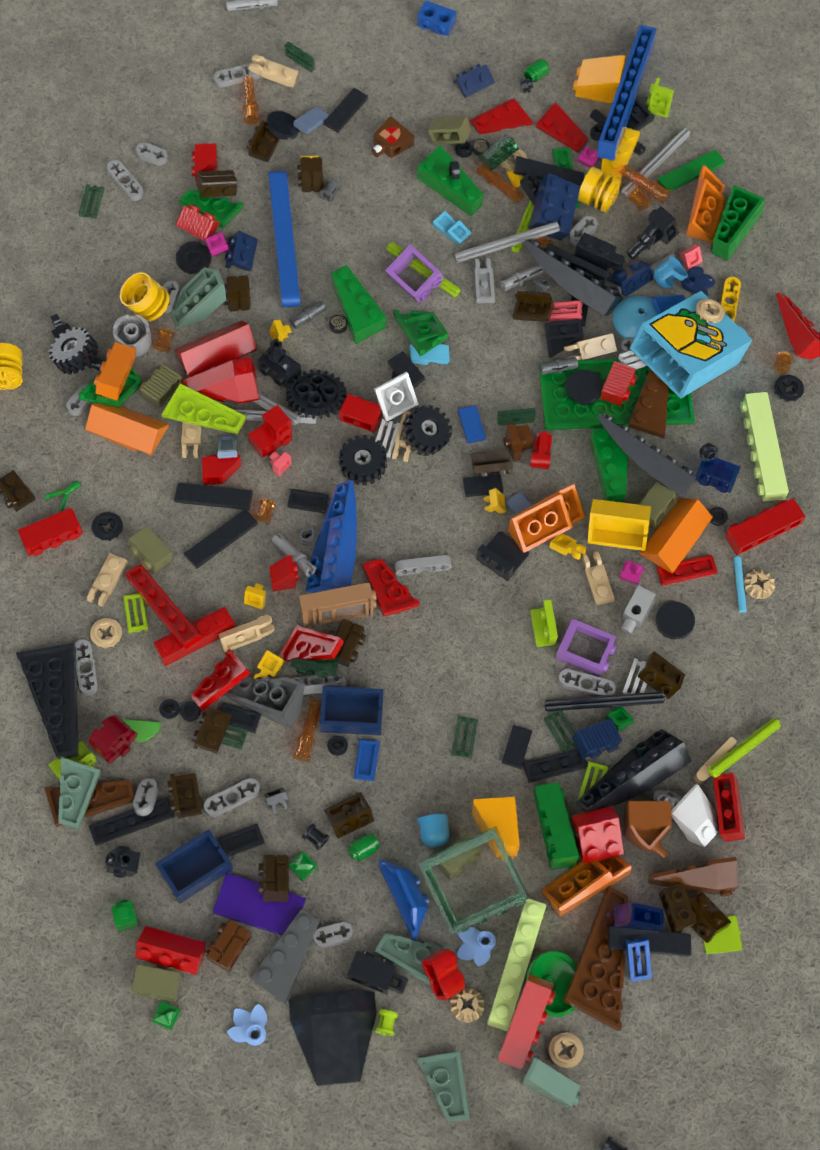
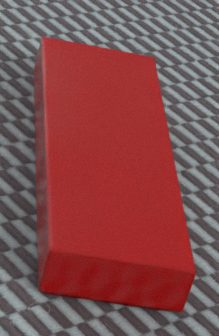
[656,555,718,586]

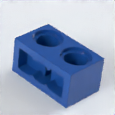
[417,0,457,36]

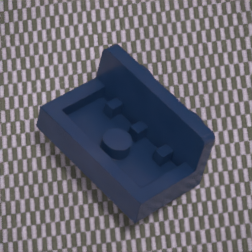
[453,64,495,98]
[224,231,258,271]
[611,258,653,297]

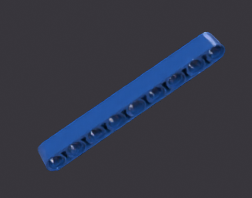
[269,171,301,308]

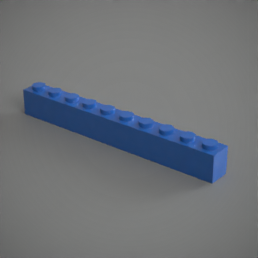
[597,25,657,160]

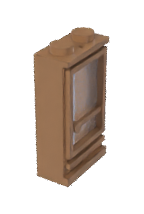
[299,582,376,628]

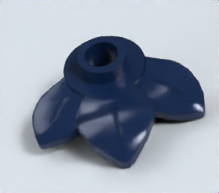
[681,267,715,297]

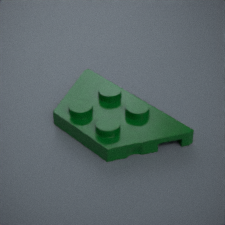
[393,310,448,356]
[78,367,142,407]

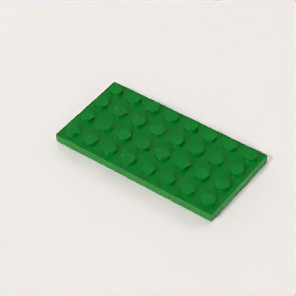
[538,359,695,431]

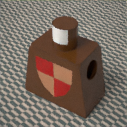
[371,116,414,158]

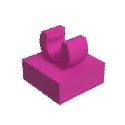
[577,146,600,168]
[205,232,228,256]
[619,560,644,585]

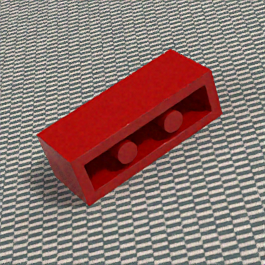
[17,507,83,556]
[713,773,745,842]
[135,926,206,975]

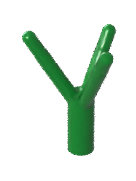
[44,480,81,513]

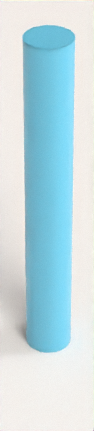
[733,556,747,612]

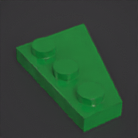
[179,189,244,229]

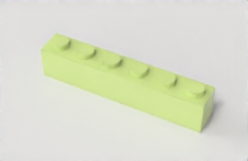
[740,392,789,501]
[487,898,546,1031]

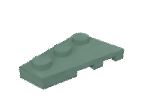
[58,757,101,830]
[374,933,451,986]
[417,1051,470,1123]

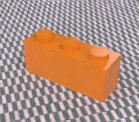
[94,342,137,400]

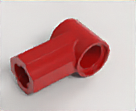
[530,431,552,470]

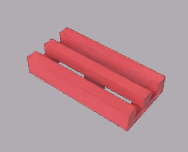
[549,301,583,322]

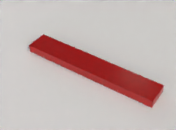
[124,564,202,649]

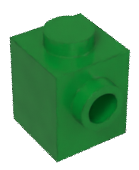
[111,900,139,932]

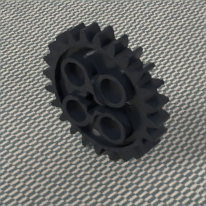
[286,370,347,419]

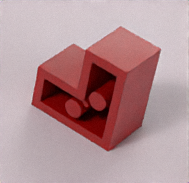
[248,405,293,458]

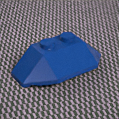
[378,859,429,941]

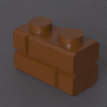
[205,919,252,972]

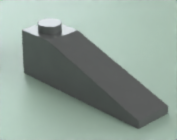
[223,677,304,728]

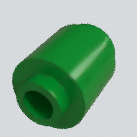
[523,59,549,82]
[348,833,380,862]

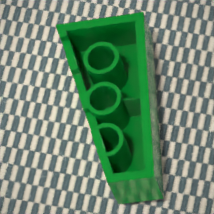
[417,145,483,216]
[712,185,765,261]
[331,265,386,345]
[589,424,628,503]
[533,782,579,871]

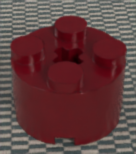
[88,715,138,764]

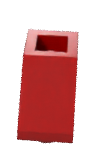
[192,143,217,183]
[202,454,241,485]
[269,555,299,592]

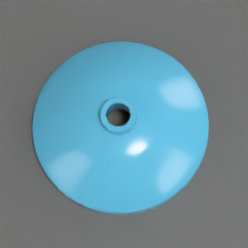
[612,295,658,339]

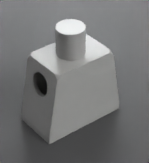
[621,585,656,634]

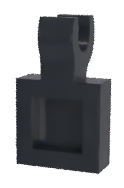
[50,313,72,338]

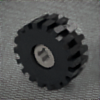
[48,327,99,375]
[401,405,452,456]
[339,435,387,485]

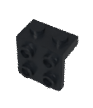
[476,532,529,581]

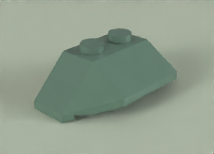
[171,267,226,328]

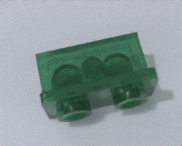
[290,656,339,678]

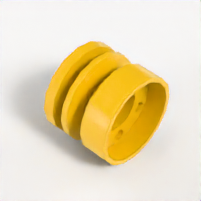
[578,167,621,213]
[120,272,170,321]
[0,343,23,390]

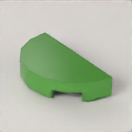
[122,719,162,742]

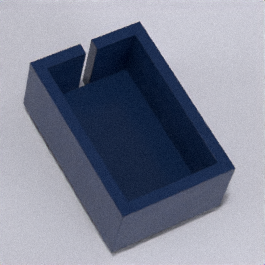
[529,173,581,241]
[320,686,383,735]
[155,829,233,904]

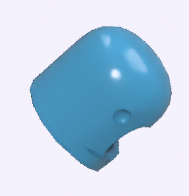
[653,256,688,289]
[417,814,450,848]

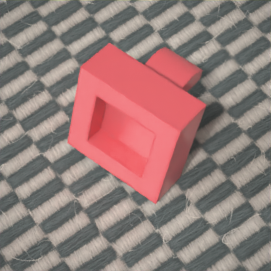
[679,244,703,270]
[269,452,292,476]

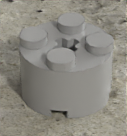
[113,314,152,357]

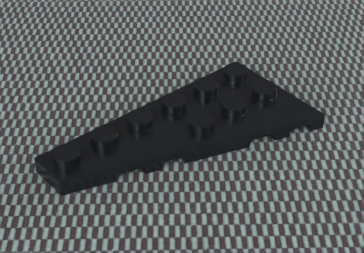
[16,643,79,760]

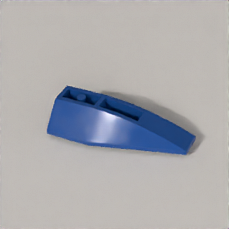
[306,480,357,593]

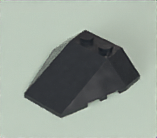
[289,990,376,1086]

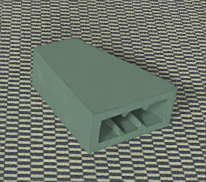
[522,1057,581,1109]

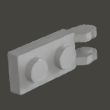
[474,258,495,303]

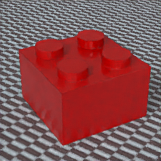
[572,806,624,864]

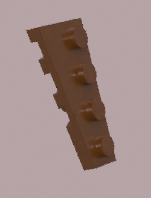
[628,369,669,439]
[44,780,135,827]

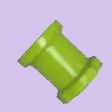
[375,1009,398,1036]

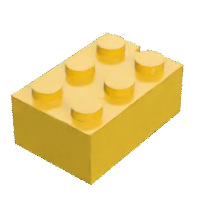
[588,499,651,551]

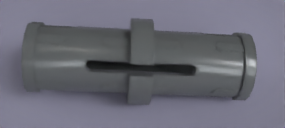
[290,301,326,329]
[539,357,578,375]

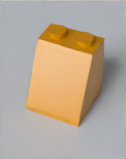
[573,55,625,103]
[471,797,520,861]

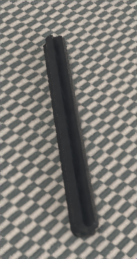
[545,692,665,712]

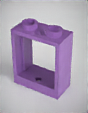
[385,244,444,303]
[556,619,617,677]

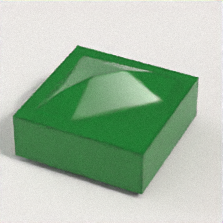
[605,706,634,732]
[289,851,318,881]
[152,1001,181,1031]

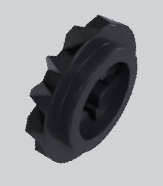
[774,375,804,402]
[92,512,123,542]

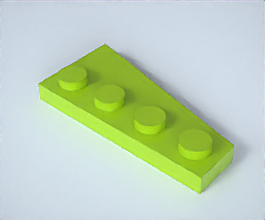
[161,384,247,434]

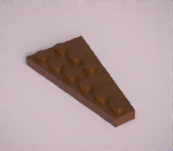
[563,887,628,1031]

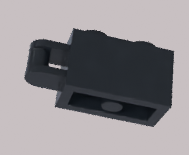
[575,232,624,271]
[347,950,408,995]

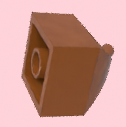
[624,801,672,859]

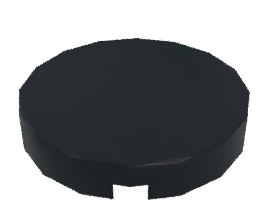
[265,111,300,140]
[175,241,212,274]
[565,370,603,405]
[656,602,695,640]

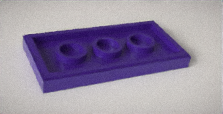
[212,873,306,936]

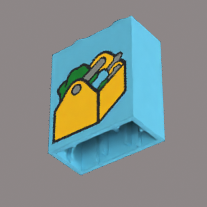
[630,291,752,398]

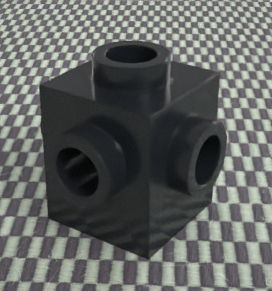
[105,846,140,878]

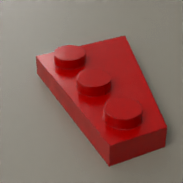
[470,98,533,135]
[536,102,589,153]
[362,559,420,617]
[278,626,344,662]
[191,648,250,711]

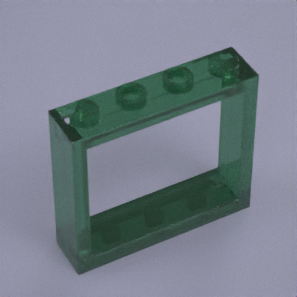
[418,826,529,934]

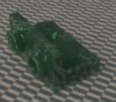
[478,134,519,171]

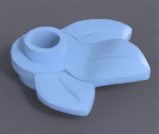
[457,927,496,966]
[227,1004,267,1046]

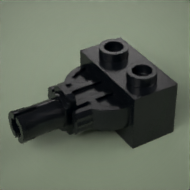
[627,206,679,260]
[258,339,301,388]

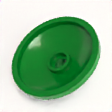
[526,951,576,1017]

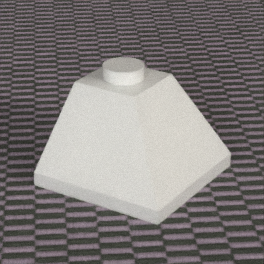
[374,372,419,421]
[671,784,718,847]

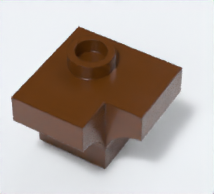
[503,423,534,462]

